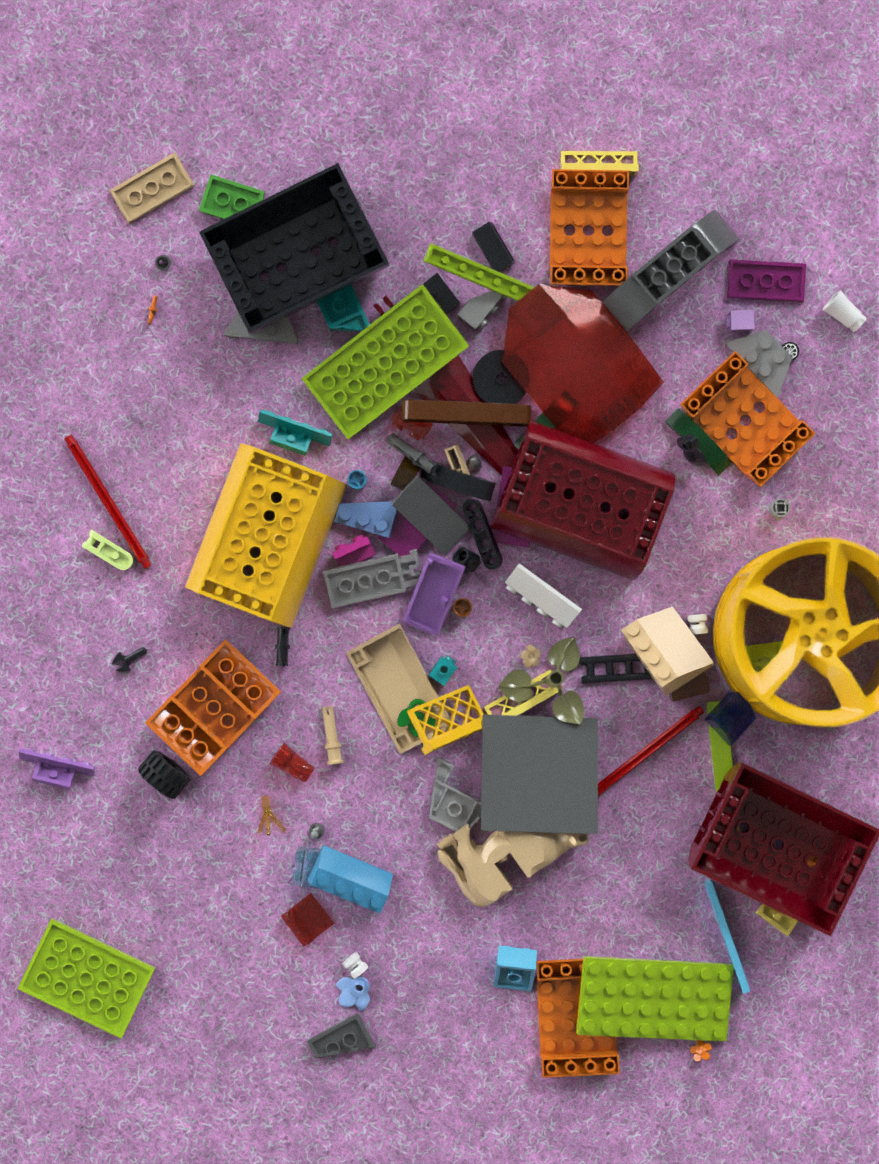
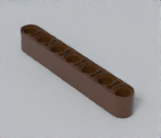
[402,400,532,427]

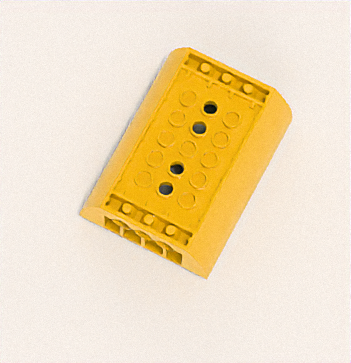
[185,443,347,628]

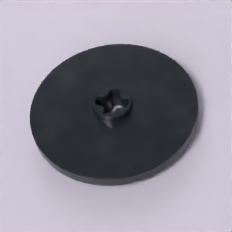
[473,350,530,404]

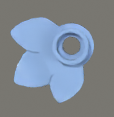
[336,977,370,1011]

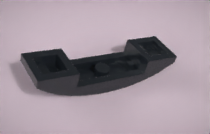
[420,459,496,501]

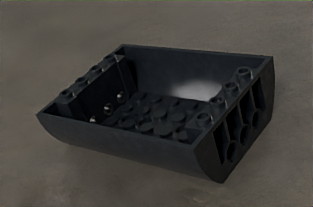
[199,163,390,335]

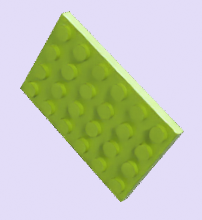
[18,918,156,1039]

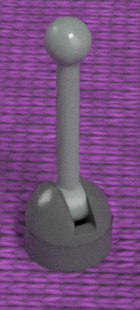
[309,823,325,839]

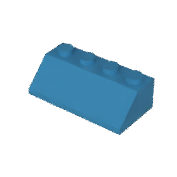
[308,845,393,914]

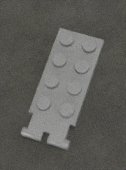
[323,549,422,608]

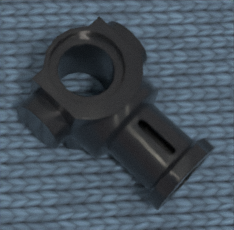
[453,546,481,576]

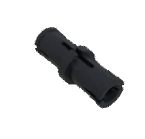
[275,627,290,666]

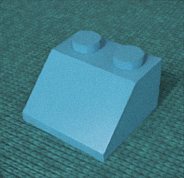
[493,946,537,992]

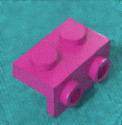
[332,535,375,566]

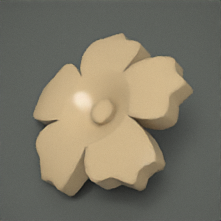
[520,644,540,668]

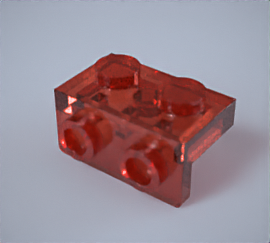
[390,405,433,441]

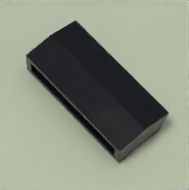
[472,221,516,272]

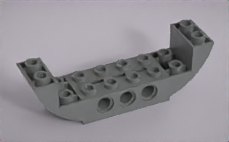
[598,210,740,336]

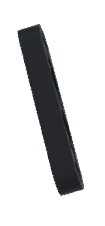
[463,499,503,570]

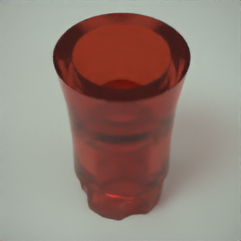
[269,742,314,783]

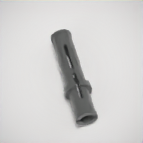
[386,433,437,475]

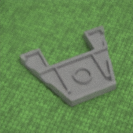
[429,758,481,831]

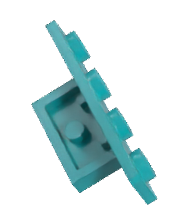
[258,410,333,456]

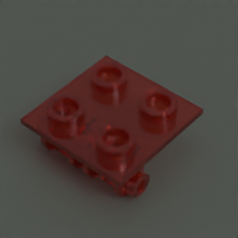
[281,893,334,947]

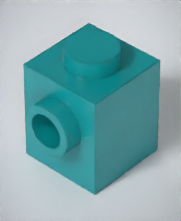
[429,655,457,686]

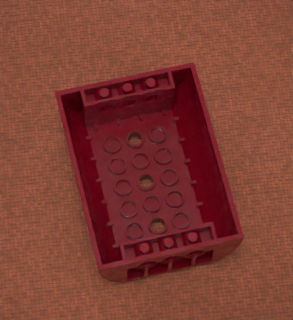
[689,762,879,937]

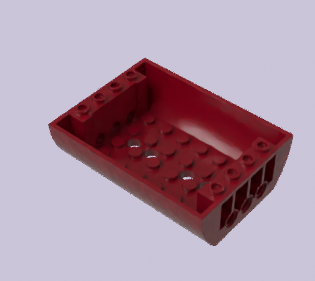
[490,420,675,580]

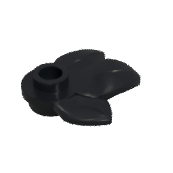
[677,434,707,464]

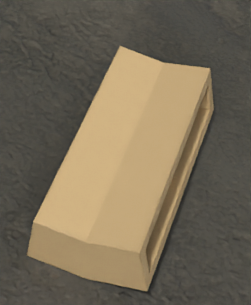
[445,445,470,494]

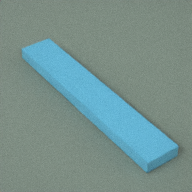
[703,879,750,994]

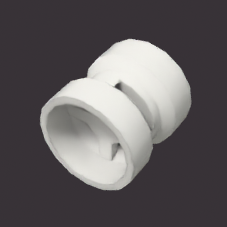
[687,614,708,634]
[342,952,369,979]

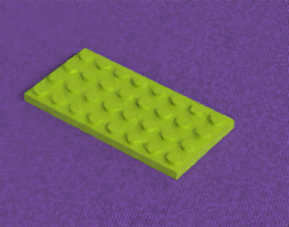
[301,284,469,439]
[576,956,734,1041]

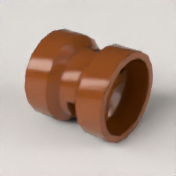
[453,598,472,617]

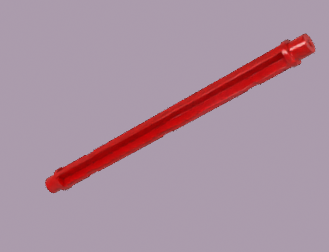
[64,435,152,569]
[598,706,704,796]

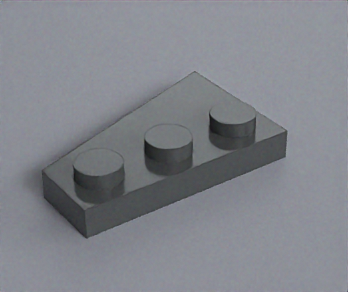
[307,1012,376,1058]

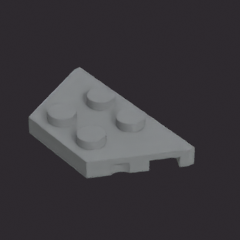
[224,312,298,344]
[726,330,793,397]

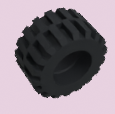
[138,750,190,799]

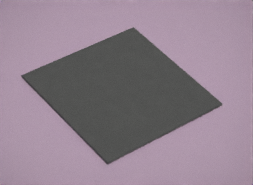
[481,715,598,834]

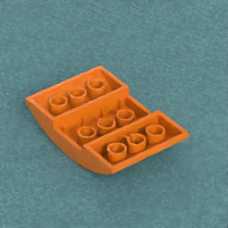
[145,639,281,776]

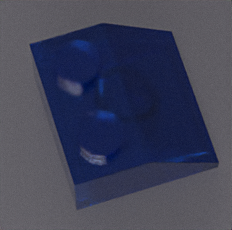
[704,692,756,746]

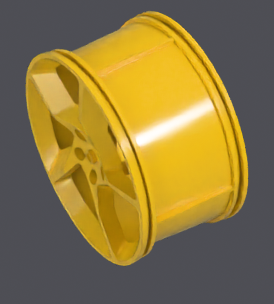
[713,538,879,726]

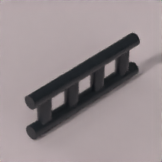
[580,654,653,684]

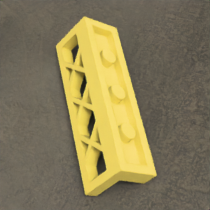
[561,151,639,175]
[484,669,558,716]

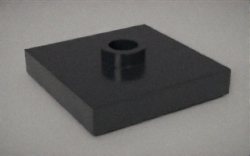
[423,273,460,315]

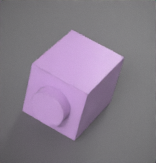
[725,310,755,332]

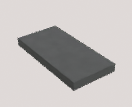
[390,476,470,555]

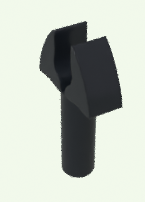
[112,647,147,672]

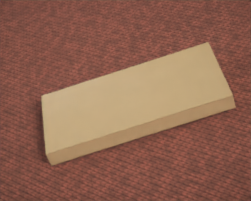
[109,152,195,224]

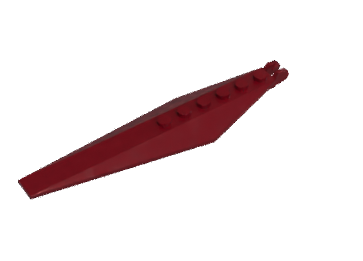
[373,295,518,476]

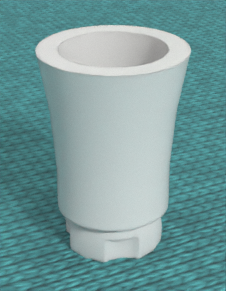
[822,290,867,332]

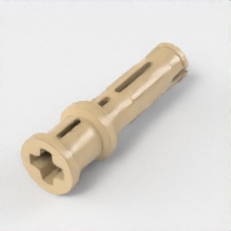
[321,706,344,765]

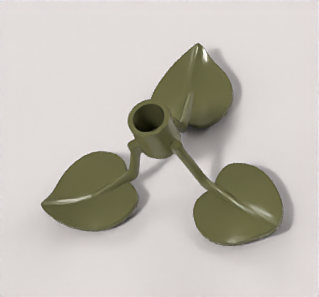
[499,637,584,724]

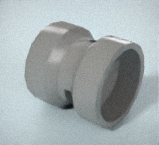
[768,498,791,518]

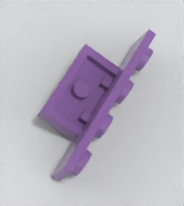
[18,748,95,790]

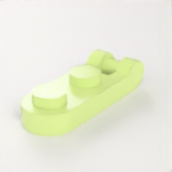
[82,530,134,570]

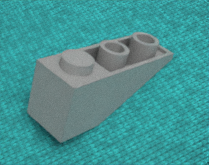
[457,291,508,331]

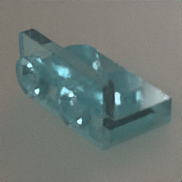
[293,846,321,888]

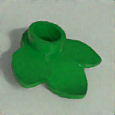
[397,699,436,737]

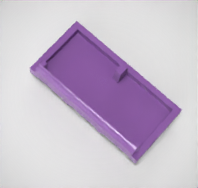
[402,552,465,636]

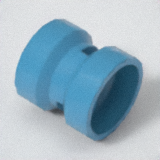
[347,470,367,490]

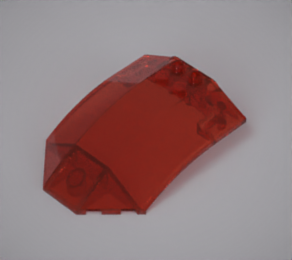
[502,284,664,443]

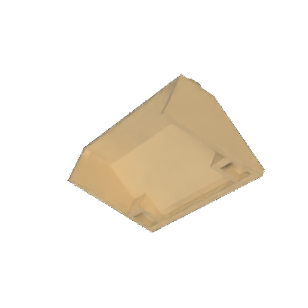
[346,624,450,754]

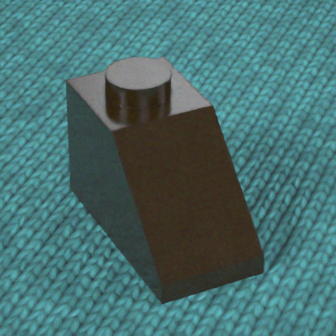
[390,457,421,491]

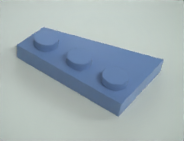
[334,501,398,539]

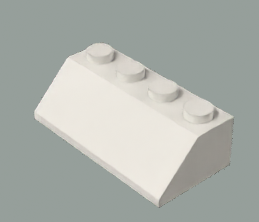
[504,564,582,628]

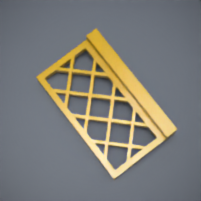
[407,685,484,755]

